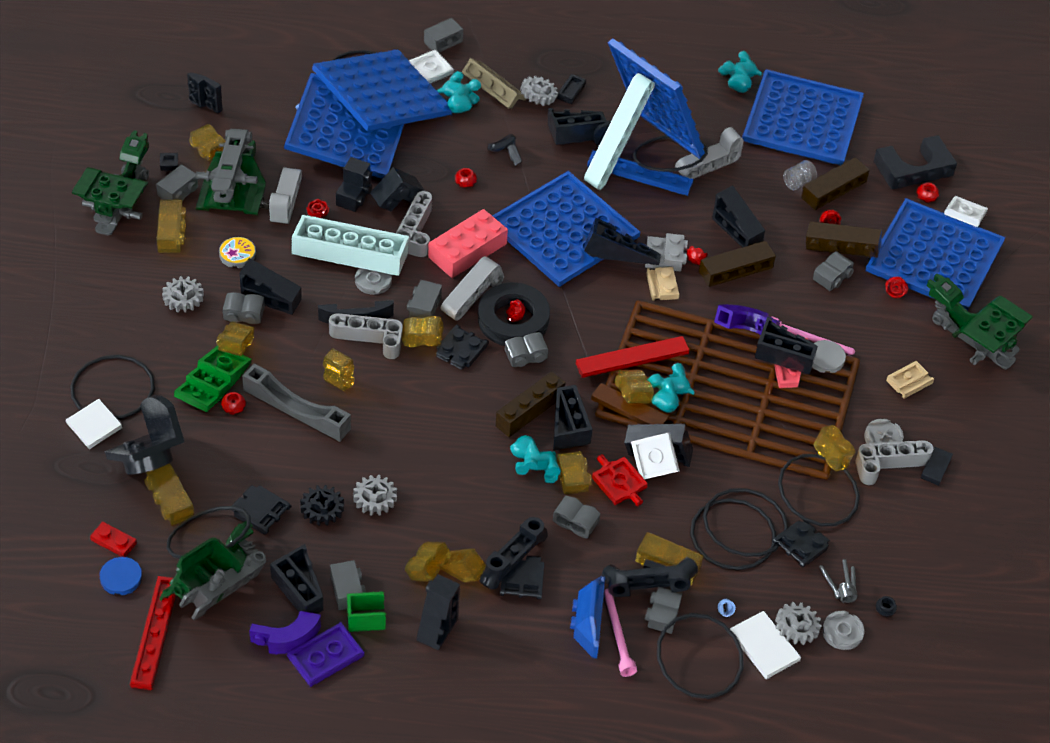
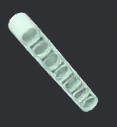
[584,73,655,190]

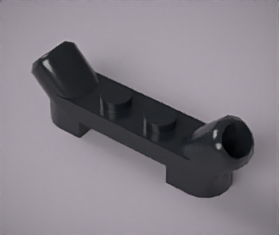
[479,517,548,590]
[602,557,698,597]

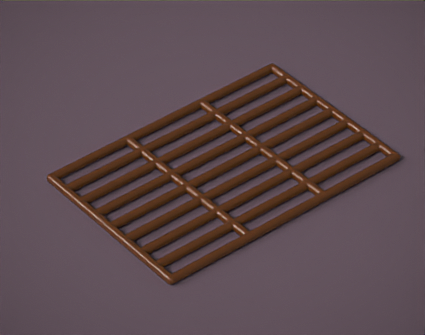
[595,300,860,480]

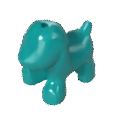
[718,51,762,93]
[437,71,481,113]
[647,363,695,413]
[510,435,561,483]

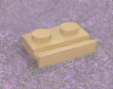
[646,267,679,301]
[886,361,934,399]

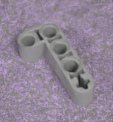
[675,127,743,179]
[269,167,302,224]
[396,191,432,257]
[441,256,504,321]
[329,314,402,359]
[855,441,934,485]

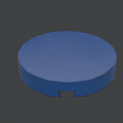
[100,557,142,595]

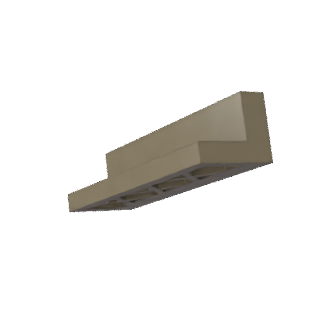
[462,58,527,109]

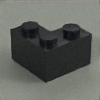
[336,157,372,212]
[370,167,425,211]

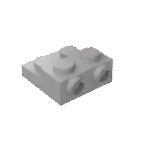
[645,233,688,271]

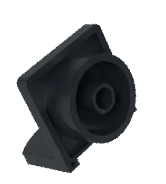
[105,395,185,474]

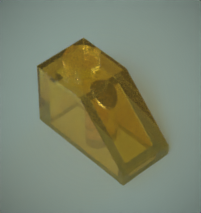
[437,548,486,582]

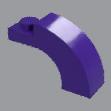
[714,304,780,335]
[250,611,321,654]

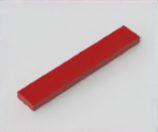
[576,336,689,378]
[130,576,176,690]

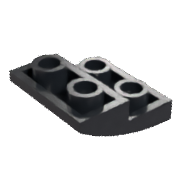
[187,72,223,114]

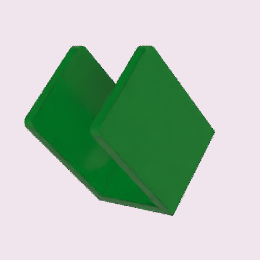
[347,592,386,632]

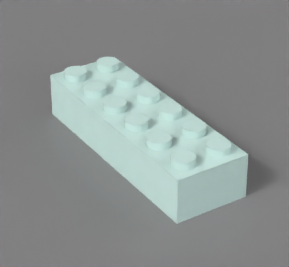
[292,215,409,276]

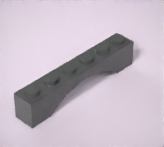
[242,364,351,442]

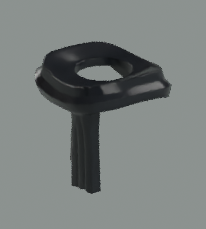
[487,134,522,165]

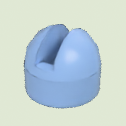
[717,599,735,617]

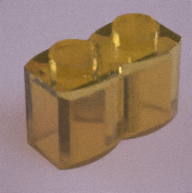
[189,124,225,161]
[401,316,444,347]
[216,321,255,356]
[323,348,355,391]
[615,370,654,403]
[814,425,855,471]
[557,452,592,494]
[405,542,451,581]

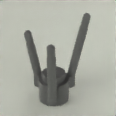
[819,559,858,603]

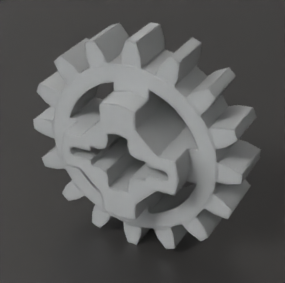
[520,76,558,106]
[162,276,204,313]
[353,475,397,515]
[775,602,822,645]

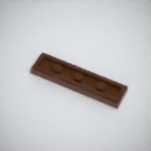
[591,383,669,424]

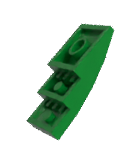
[174,344,252,412]

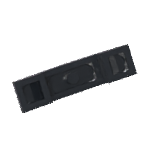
[318,300,394,324]

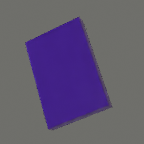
[287,622,364,687]

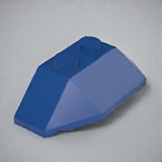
[570,576,605,658]

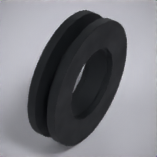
[478,282,550,346]

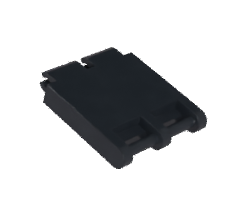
[436,324,489,370]
[232,485,292,535]
[772,520,830,568]
[500,555,545,600]

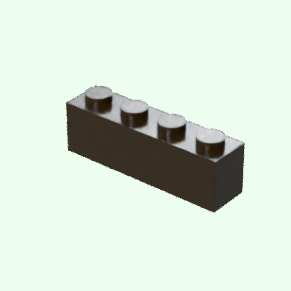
[801,157,870,210]
[806,221,882,258]
[699,241,776,287]
[495,371,566,437]

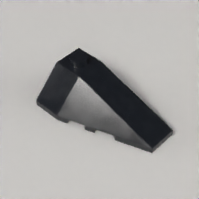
[584,218,661,265]

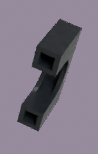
[873,135,957,190]

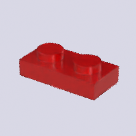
[90,521,137,557]

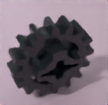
[300,485,344,526]

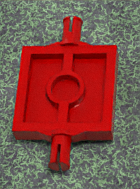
[592,454,648,507]

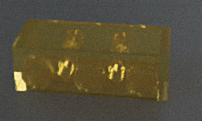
[157,200,186,253]
[145,463,194,526]
[636,532,703,585]

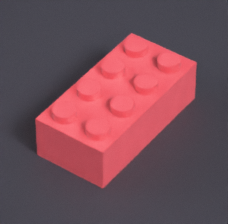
[428,209,508,278]

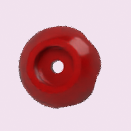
[455,168,477,188]
[917,183,939,203]
[306,199,329,219]
[820,210,841,225]
[686,246,708,265]
[885,276,908,298]
[507,299,525,323]
[221,392,246,415]

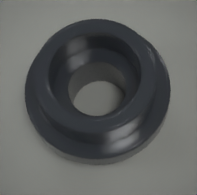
[876,596,897,616]

